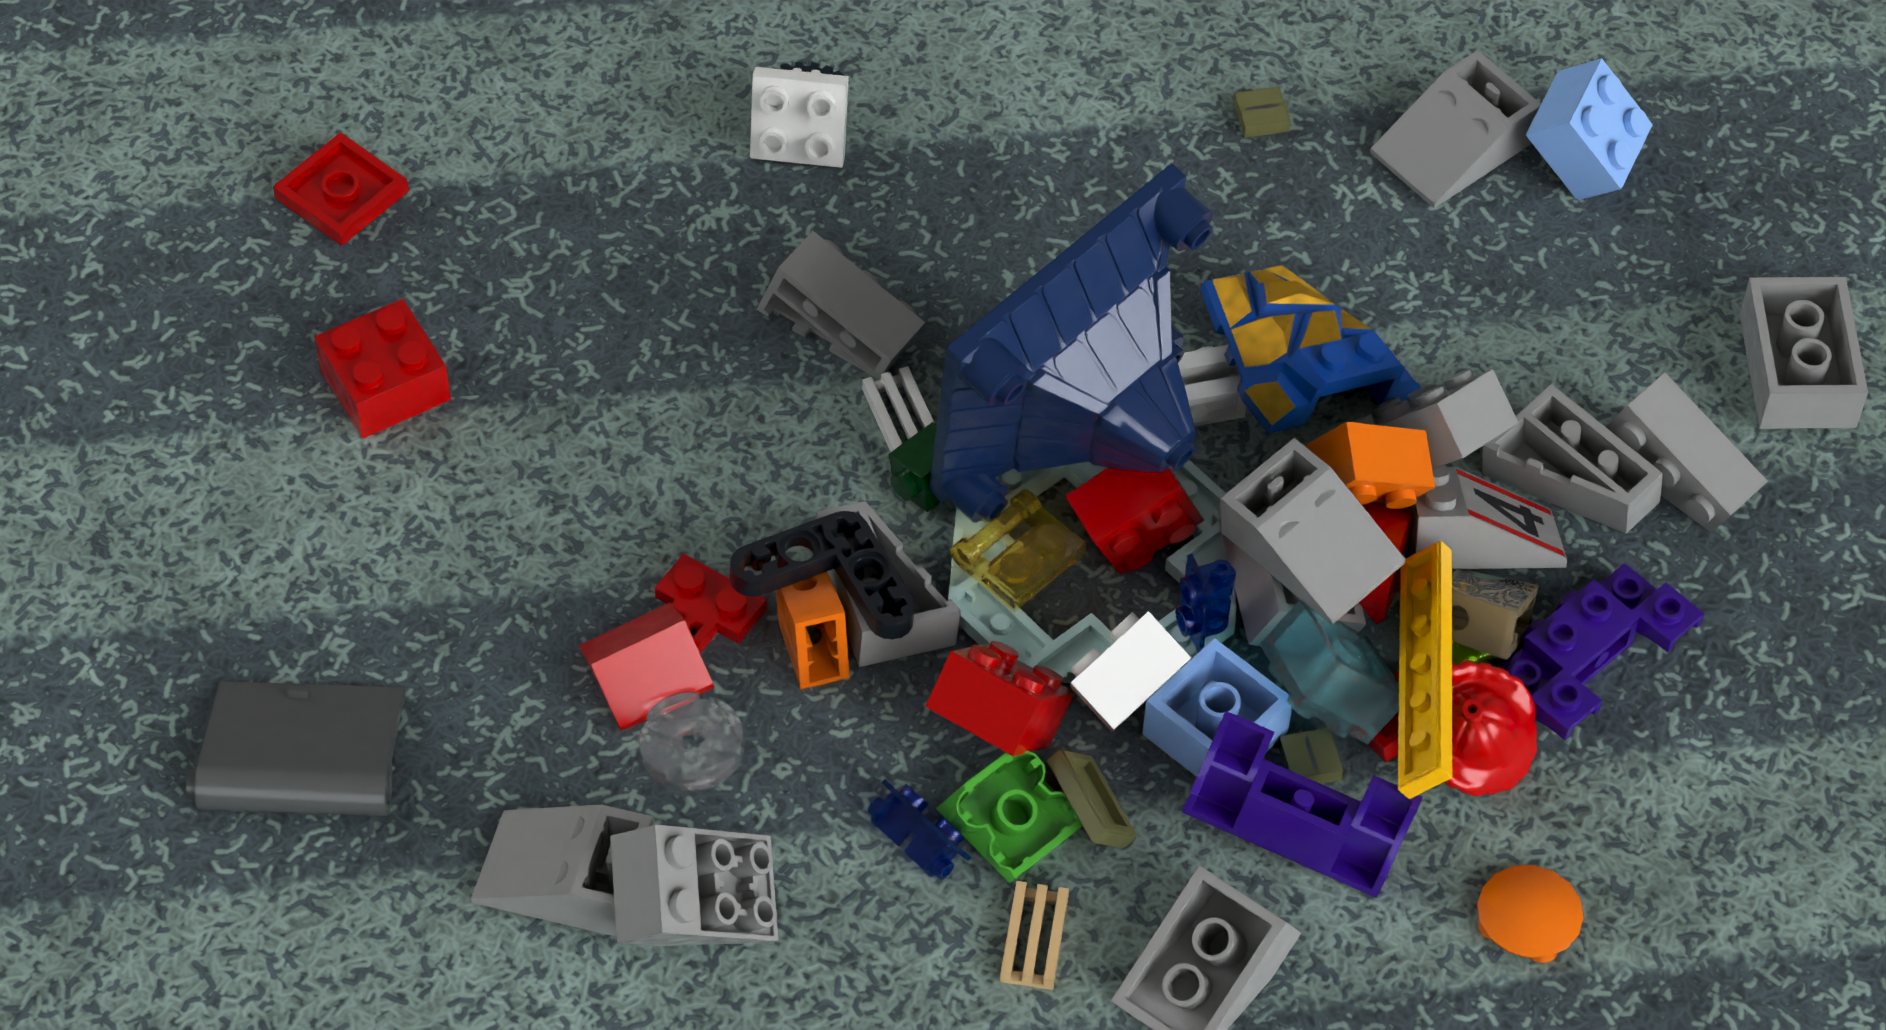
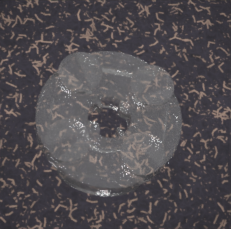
[639,692,744,794]

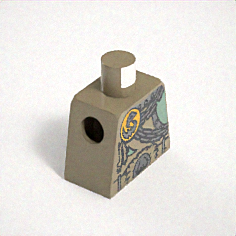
[1452,569,1539,660]

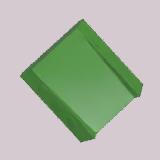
[936,750,1083,883]

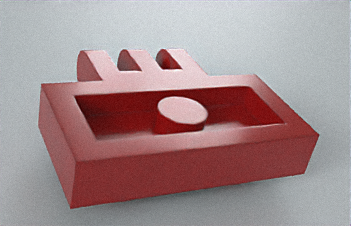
[655,553,767,653]

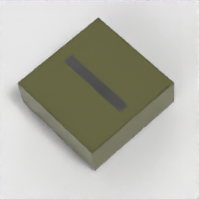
[1233,87,1291,138]
[1278,727,1343,784]

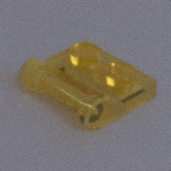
[950,489,1086,612]

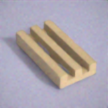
[1000,881,1069,990]

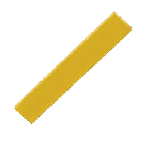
[1398,540,1452,799]

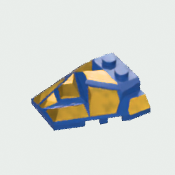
[1200,265,1421,434]

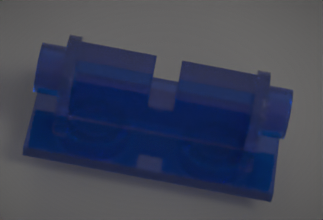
[1175,554,1236,653]
[867,779,972,880]

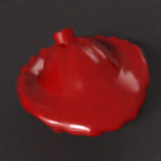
[1444,660,1537,797]

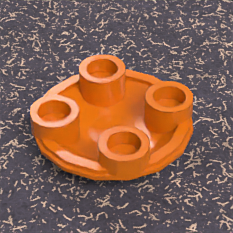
[1477,865,1584,963]

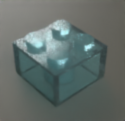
[1260,600,1399,744]

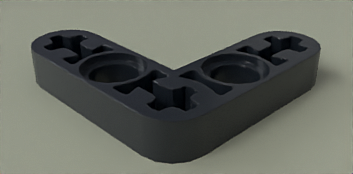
[729,511,915,640]

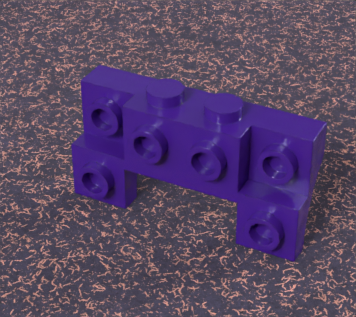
[1499,563,1704,740]
[1182,711,1423,898]

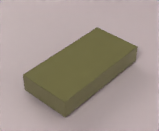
[1047,749,1137,848]

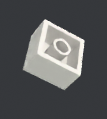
[1070,611,1191,732]

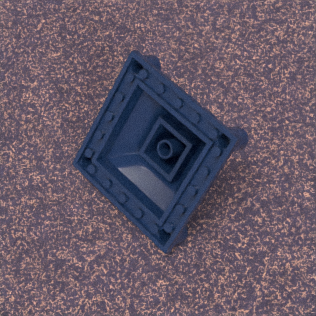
[929,163,1213,523]

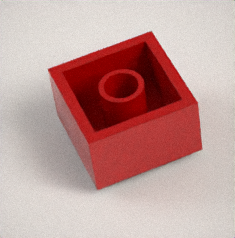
[314,298,451,439]
[1065,467,1205,574]
[925,641,1075,756]

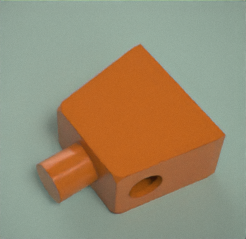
[776,572,850,690]

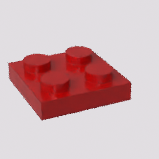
[273,132,409,246]

